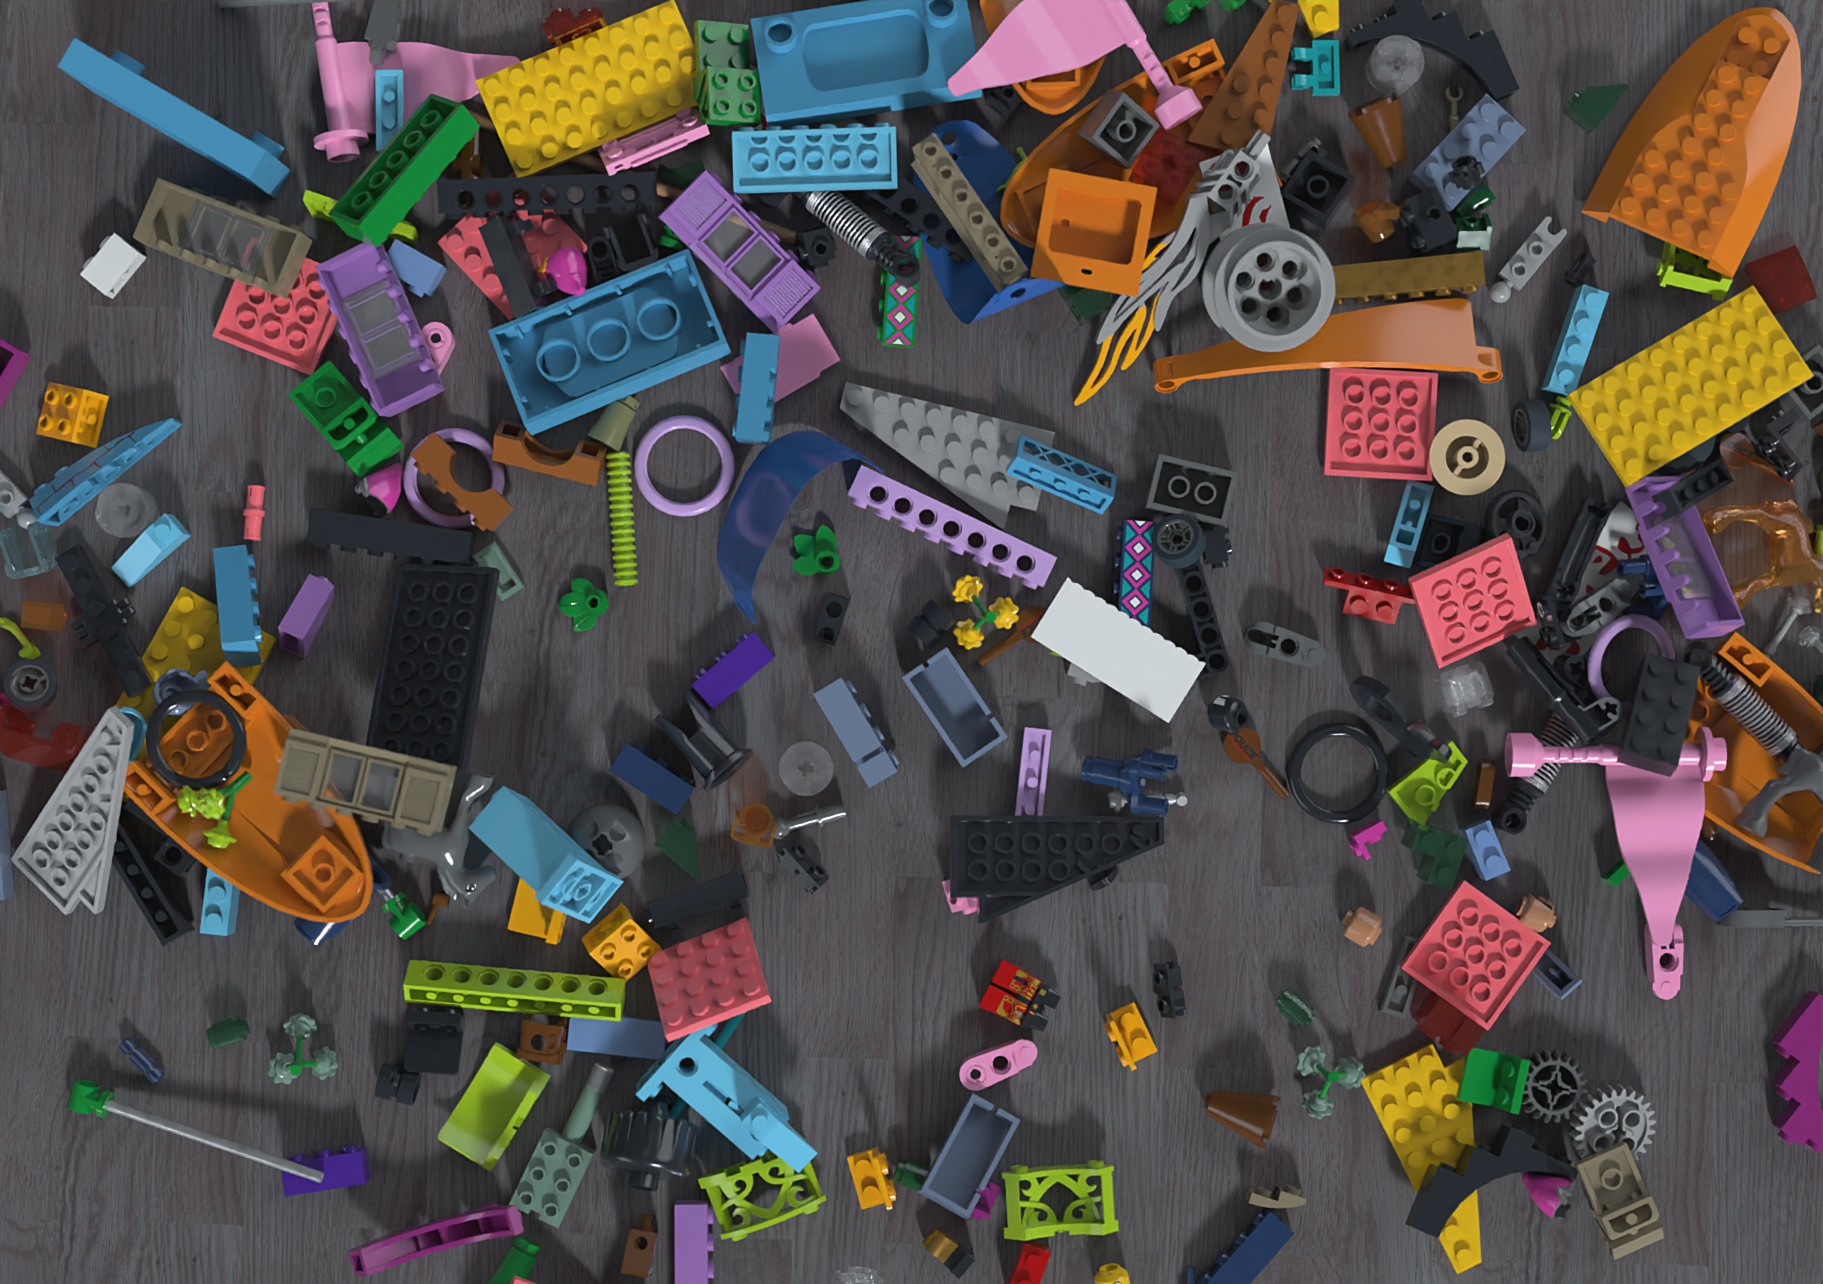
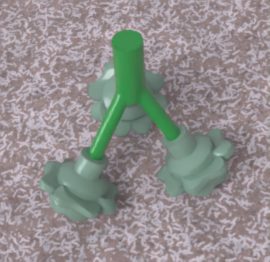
[268,1013,338,1084]
[1296,1046,1366,1119]

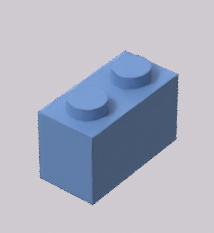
[387,239,447,298]
[1458,819,1510,881]

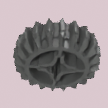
[1521,1049,1588,1123]

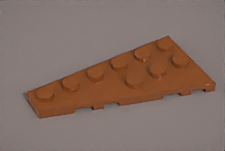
[1185,0,1300,153]

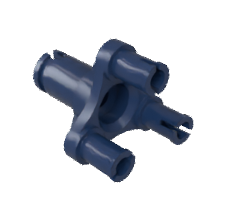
[1616,554,1709,621]
[1082,748,1178,816]

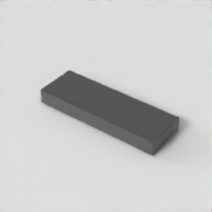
[1379,934,1419,1020]

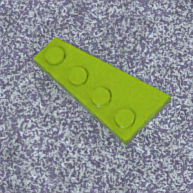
[303,190,419,245]

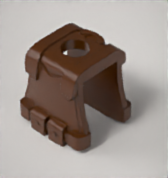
[516,1013,570,1065]

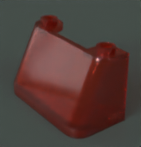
[0,702,97,773]

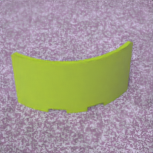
[437,1042,551,1172]

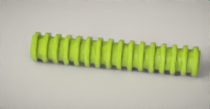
[606,452,638,586]

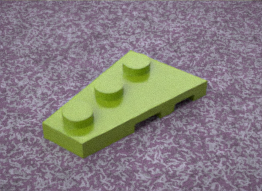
[1386,740,1468,833]

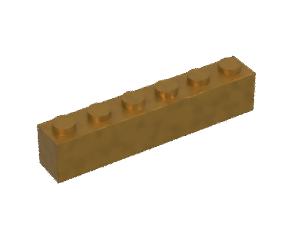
[1332,251,1485,307]

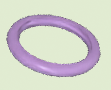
[633,415,735,517]
[403,428,505,529]
[1587,614,1675,716]

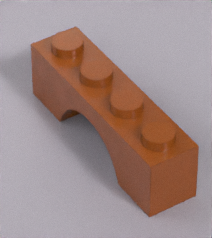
[492,419,607,486]
[411,432,516,532]

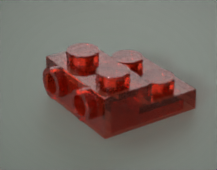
[542,7,608,46]

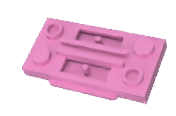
[597,108,710,176]
[720,314,840,403]

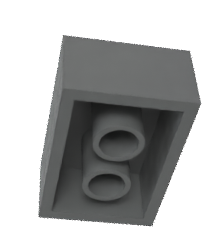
[1143,454,1238,528]

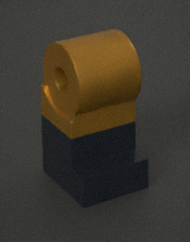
[922,1226,975,1279]

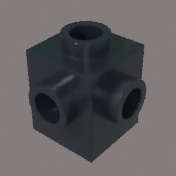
[796,226,837,269]

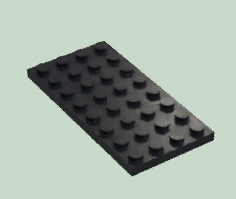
[365,564,500,782]

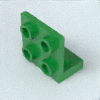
[1456,1047,1530,1114]

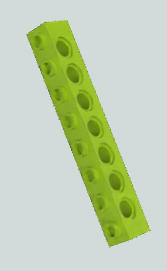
[403,960,626,1022]

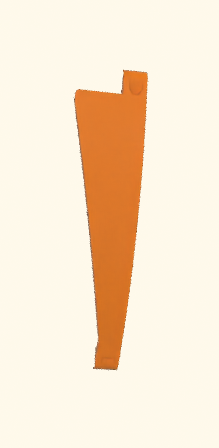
[1153,298,1503,393]

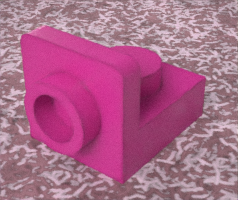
[1349,819,1387,860]

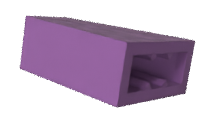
[278,574,334,659]

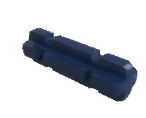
[119,1037,165,1083]

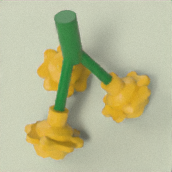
[952,575,1019,650]

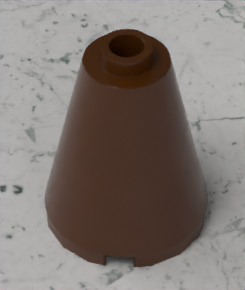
[1347,92,1408,171]
[1203,1089,1281,1149]

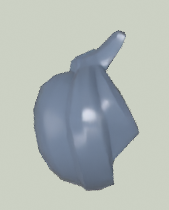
[152,668,211,715]

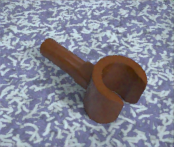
[426,890,451,926]

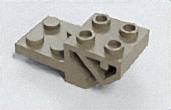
[1574,1141,1664,1260]

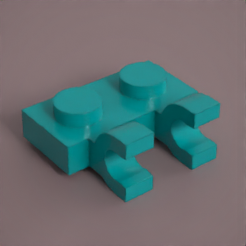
[1290,40,1340,96]

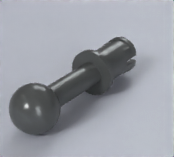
[768,801,846,839]

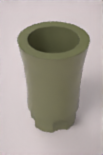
[586,395,640,452]

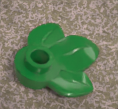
[792,525,840,576]
[557,578,609,632]

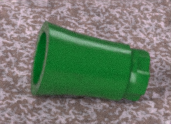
[487,1235,541,1284]

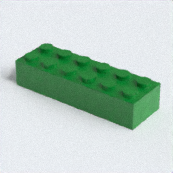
[328,93,480,248]

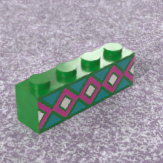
[877,235,922,348]

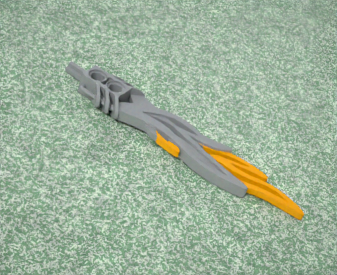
[1074,129,1271,406]

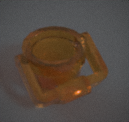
[1352,198,1400,243]
[730,802,778,848]

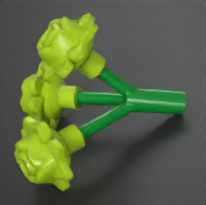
[177,771,253,848]

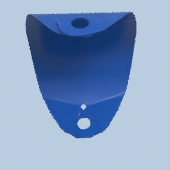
[913,120,1067,325]
[717,430,885,625]

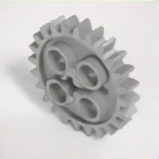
[1569,1084,1656,1161]

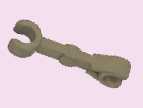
[1444,87,1463,134]

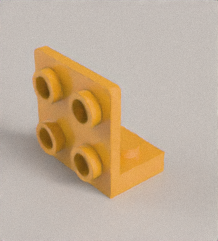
[36,382,109,448]
[508,878,567,945]
[581,903,662,983]
[1103,1001,1157,1071]
[847,1147,896,1210]

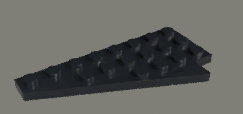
[949,815,1165,924]

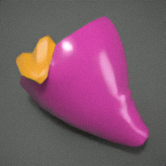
[538,247,591,296]

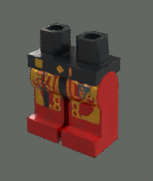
[979,958,1061,1032]

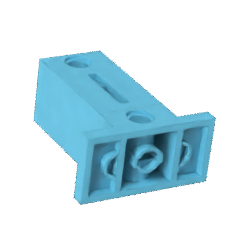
[469,786,624,923]
[636,1023,789,1160]

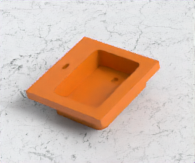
[1029,168,1157,297]

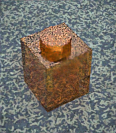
[21,601,67,631]

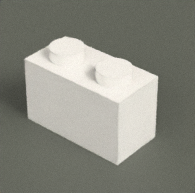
[80,233,147,299]

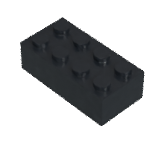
[1616,652,1701,777]

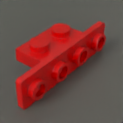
[1322,567,1416,625]

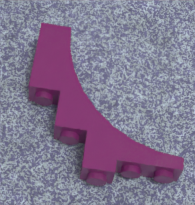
[1770,990,1823,1153]
[348,1203,524,1276]

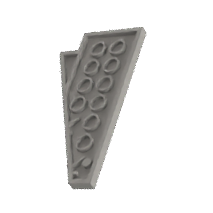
[840,382,1055,529]
[11,706,134,915]

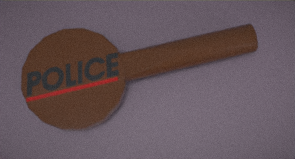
[1717,432,1797,486]
[977,606,1047,667]
[1223,727,1290,799]

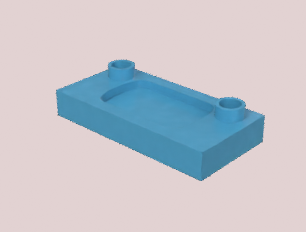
[750,0,982,128]
[57,38,292,199]
[488,248,731,435]

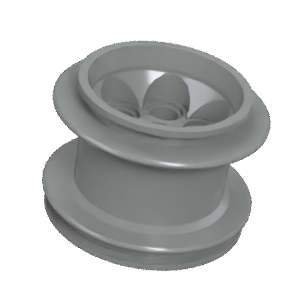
[1202,223,1335,352]

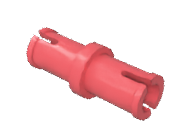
[243,485,265,541]

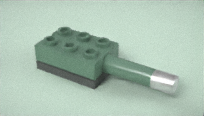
[509,1063,614,1228]

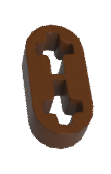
[1472,758,1495,811]

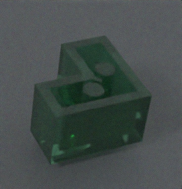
[1057,269,1113,327]
[1401,818,1469,890]

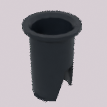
[654,689,753,792]

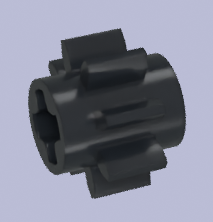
[1448,155,1485,190]

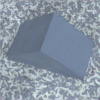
[1531,948,1582,1000]

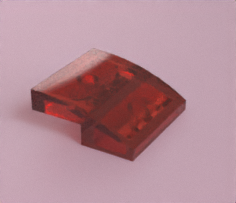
[1744,245,1817,315]

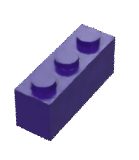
[692,632,775,710]
[281,1144,371,1197]

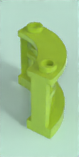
[1656,241,1733,302]
[698,1139,827,1241]
[1002,1160,1119,1241]

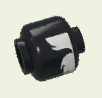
[1207,695,1249,733]

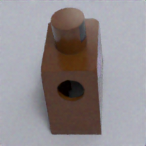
[621,1212,659,1278]

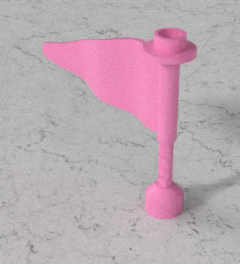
[947,0,1203,131]
[312,2,520,162]
[1505,727,1727,946]

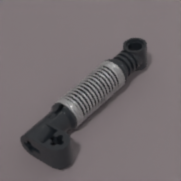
[756,190,921,288]
[1684,641,1823,764]
[1491,653,1611,835]

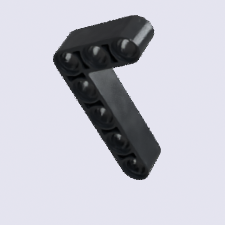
[1174,558,1229,680]

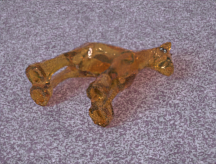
[1698,498,1823,615]

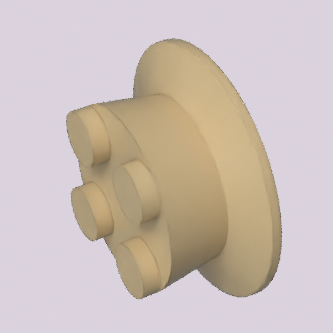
[1429,419,1505,495]

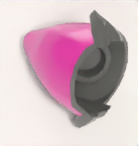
[355,463,402,519]
[1522,1171,1575,1219]

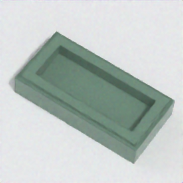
[472,541,525,601]

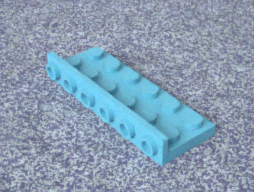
[732,123,898,194]

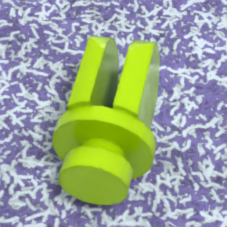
[1548,396,1572,440]

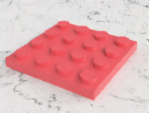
[437,171,587,321]
[212,236,338,375]
[1323,368,1438,481]
[1408,533,1537,669]
[1399,879,1551,1031]
[647,918,772,1042]

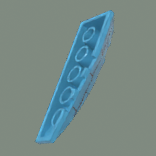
[29,418,182,527]

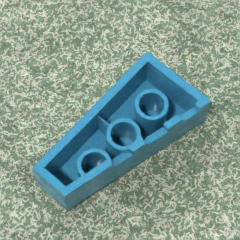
[733,333,780,446]
[213,545,262,668]

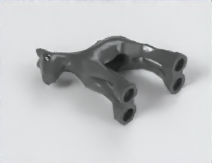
[1734,748,1823,875]
[380,770,499,909]

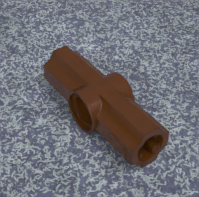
[452,127,483,207]

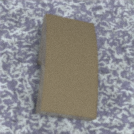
[1245,1184,1307,1208]

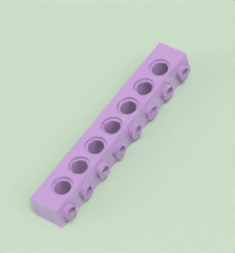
[848,465,1057,590]

